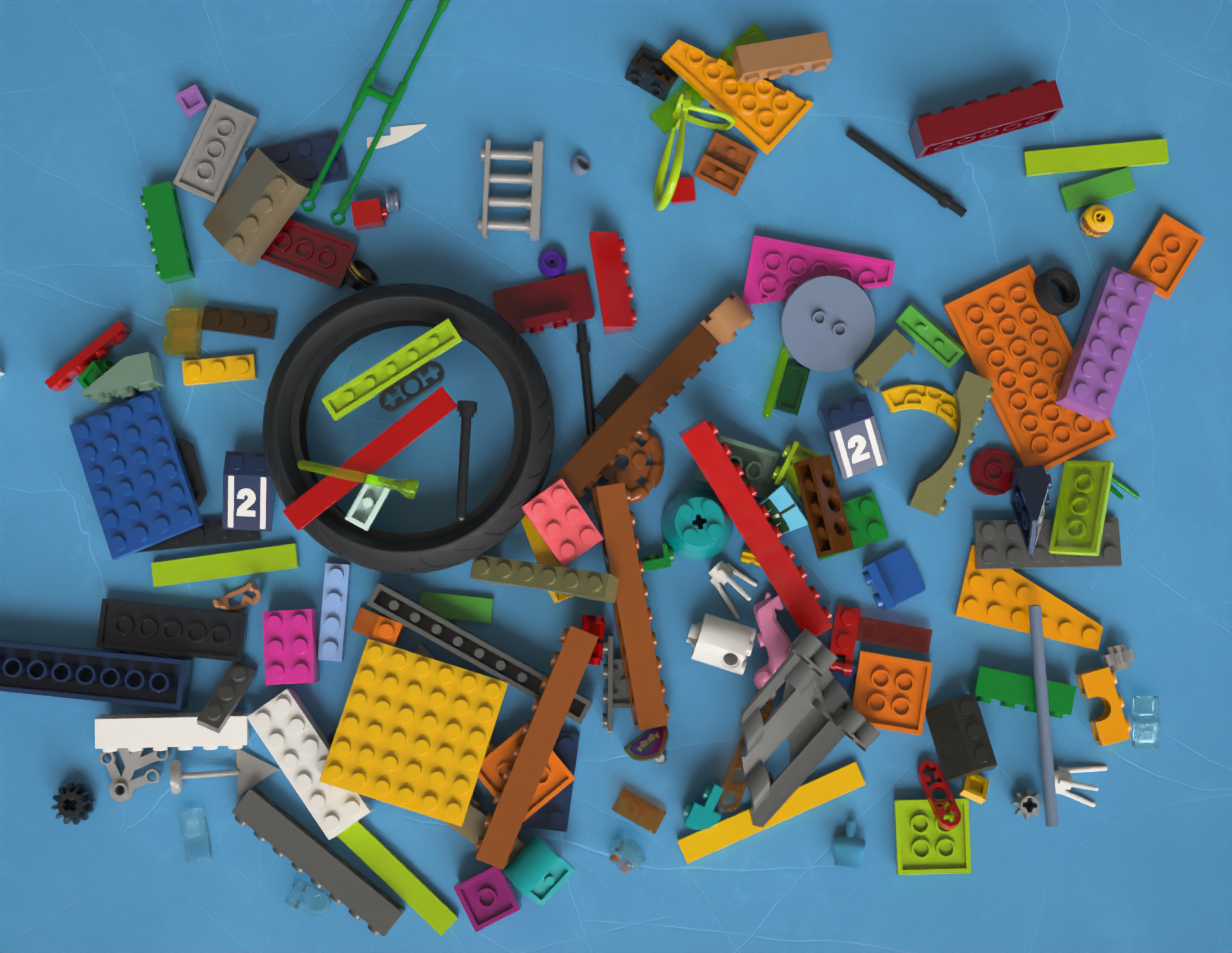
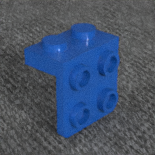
[862,547,926,610]

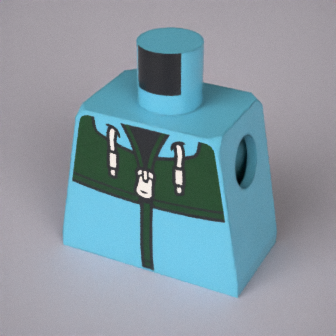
[758,479,809,534]

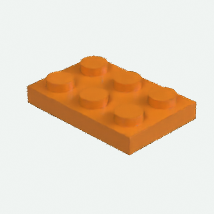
[1126,213,1205,300]

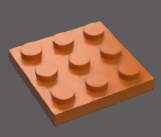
[851,651,933,736]
[478,724,576,822]

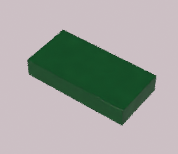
[774,363,811,416]

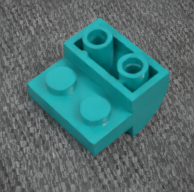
[681,780,724,830]
[503,833,575,907]

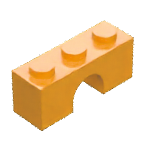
[1075,666,1131,746]

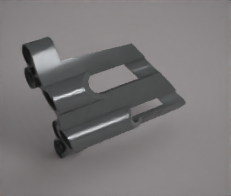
[740,628,881,827]

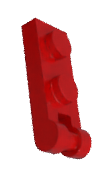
[828,604,861,676]

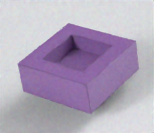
[175,84,209,118]

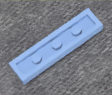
[318,563,351,662]

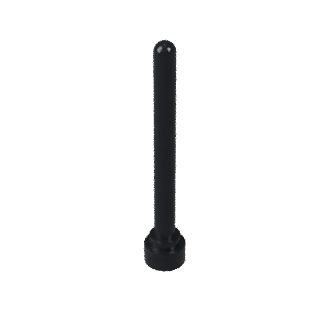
[456,400,477,522]

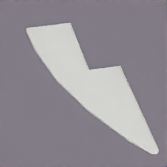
[367,124,426,149]

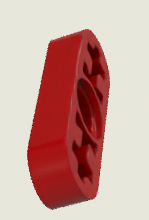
[917,760,961,830]

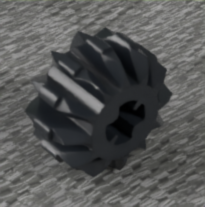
[51,782,95,825]

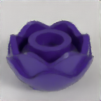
[538,248,567,278]

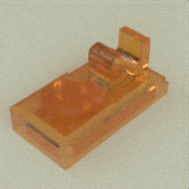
[612,788,667,834]

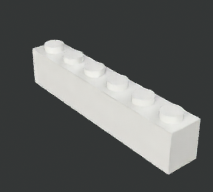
[95,711,249,752]

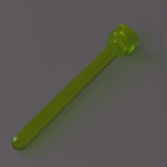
[762,344,789,418]
[297,460,419,499]

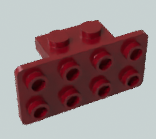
[493,272,595,335]

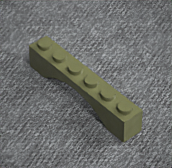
[907,371,994,517]
[470,555,619,603]

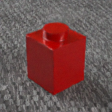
[351,198,389,231]

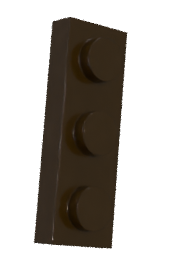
[201,306,277,340]

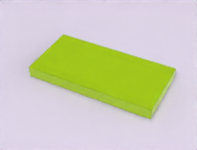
[1049,460,1114,556]

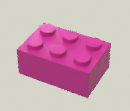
[263,609,319,685]

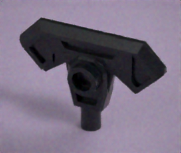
[176,438,207,507]

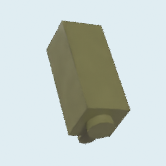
[852,329,916,393]

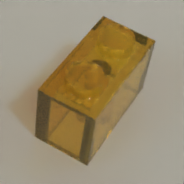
[163,306,204,359]

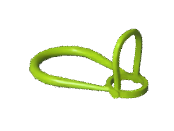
[653,90,735,211]

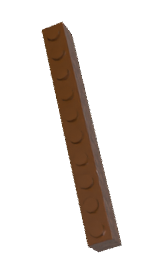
[539,324,719,501]

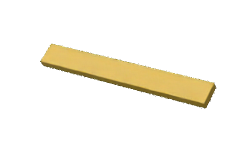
[677,761,866,864]

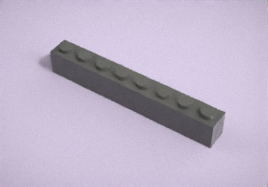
[232,786,406,937]

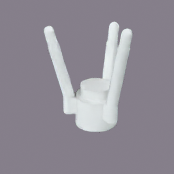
[708,560,758,621]
[1054,766,1107,807]

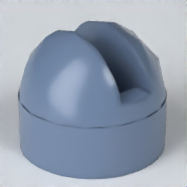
[570,155,591,176]

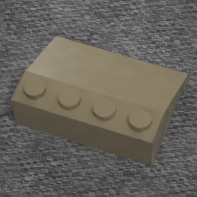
[202,148,309,267]

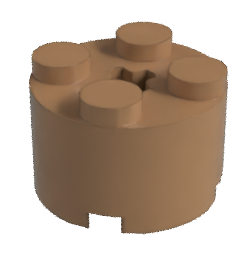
[699,291,755,346]

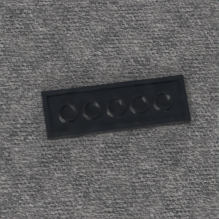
[96,599,249,662]

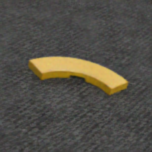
[880,384,977,435]

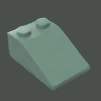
[694,435,781,499]

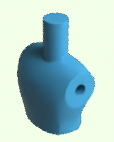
[833,821,865,868]

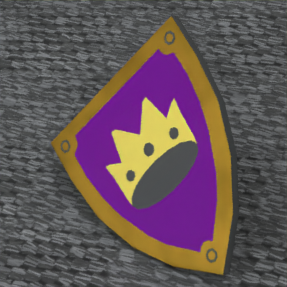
[624,725,669,764]

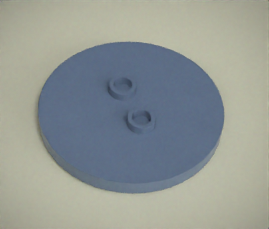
[780,275,875,372]

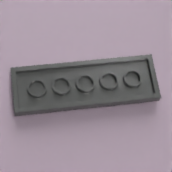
[973,518,1122,570]

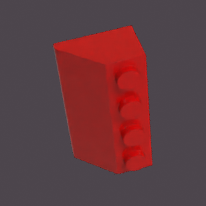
[589,231,637,335]

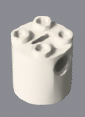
[686,613,757,675]

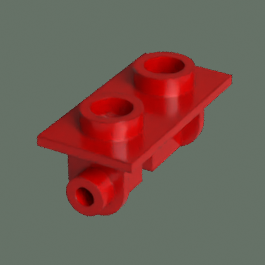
[581,615,606,665]

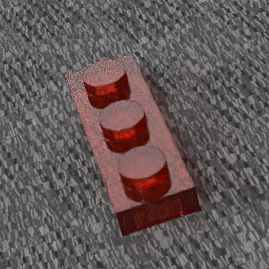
[856,616,933,654]

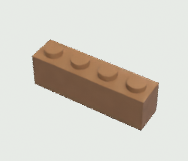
[730,31,833,84]

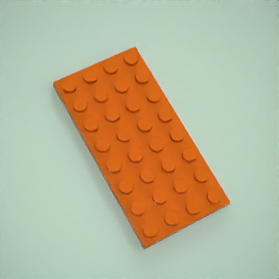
[943,264,1117,470]

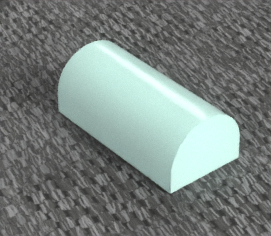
[345,475,392,531]

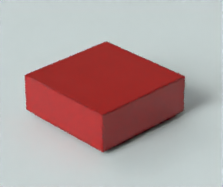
[671,177,696,204]

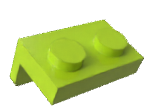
[771,440,820,497]

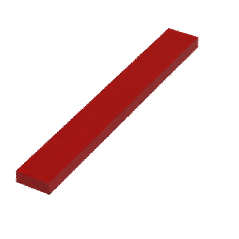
[282,386,457,531]

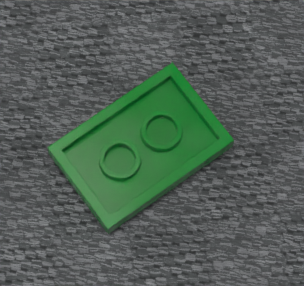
[808,492,889,561]

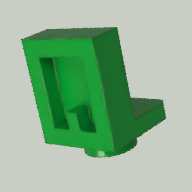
[77,357,115,389]
[642,542,675,572]

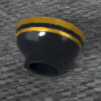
[346,258,379,291]

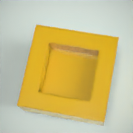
[960,774,990,804]

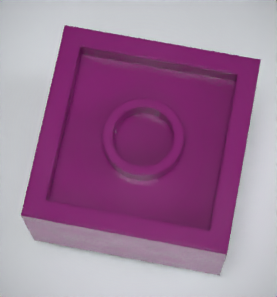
[453,865,522,932]

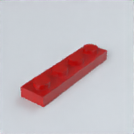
[44,320,132,392]

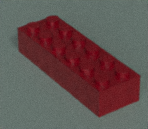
[908,79,1064,159]

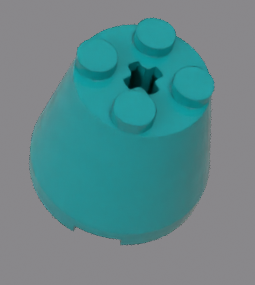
[661,488,734,561]

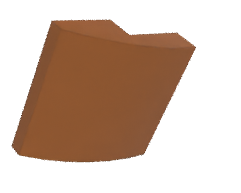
[693,132,758,197]

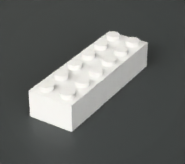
[247,689,374,840]

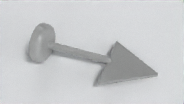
[170,749,279,797]

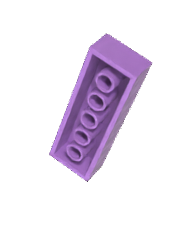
[1054,267,1156,422]

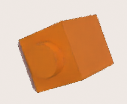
[352,607,405,647]

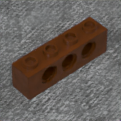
[793,454,854,558]

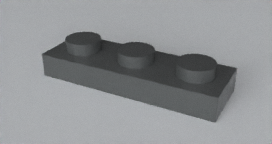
[197,662,256,734]

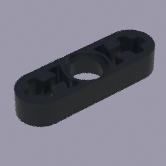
[379,361,445,412]

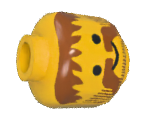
[1079,204,1114,238]

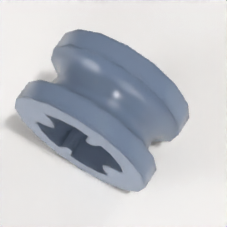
[385,191,400,213]

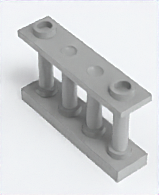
[478,140,544,241]

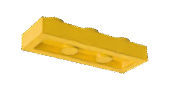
[182,354,257,386]

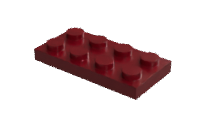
[260,219,358,290]

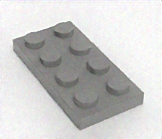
[173,98,258,204]

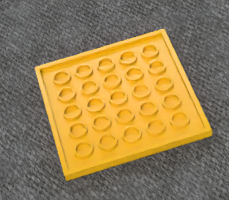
[319,639,508,827]

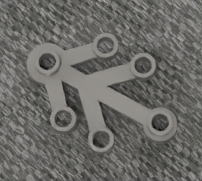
[99,711,171,802]

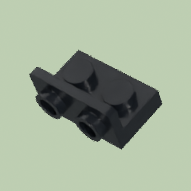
[625,45,680,101]

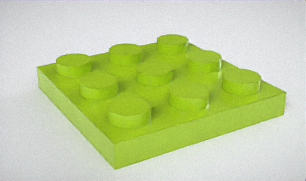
[894,798,972,875]

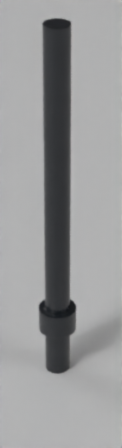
[846,128,967,218]
[576,323,596,436]

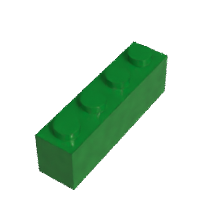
[140,181,195,284]
[970,665,1077,719]

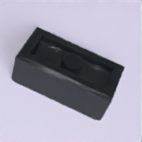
[594,374,640,421]

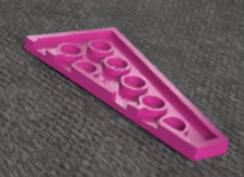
[742,235,895,306]

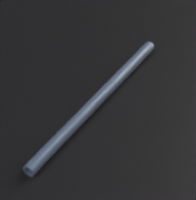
[1028,605,1058,827]

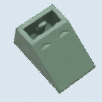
[81,352,167,404]

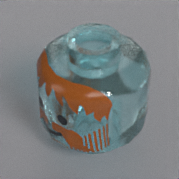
[609,836,646,873]

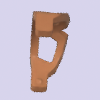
[213,581,261,612]

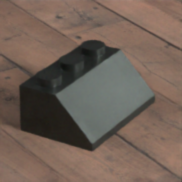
[925,693,997,782]

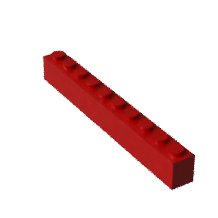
[679,418,833,637]

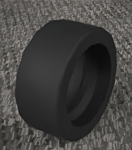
[1033,267,1080,316]

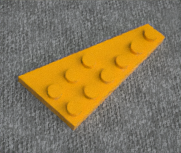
[661,39,814,155]
[954,545,1103,650]

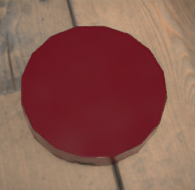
[969,448,1018,496]

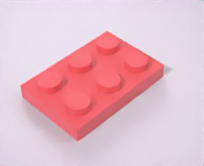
[522,478,603,567]

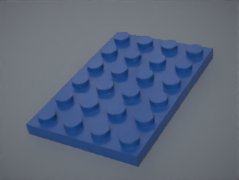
[69,389,203,560]

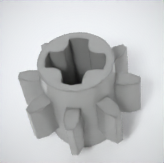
[1102,643,1135,671]
[1011,788,1044,820]

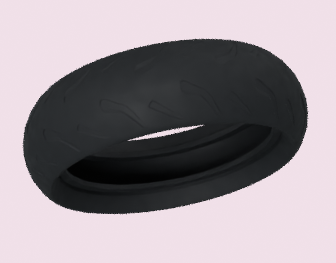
[262,283,555,574]

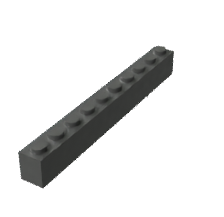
[367,582,594,724]

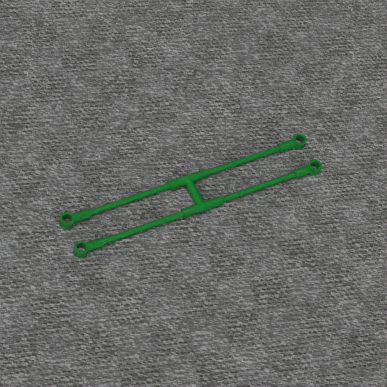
[300,0,450,226]

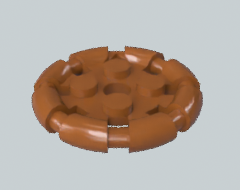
[580,421,665,504]

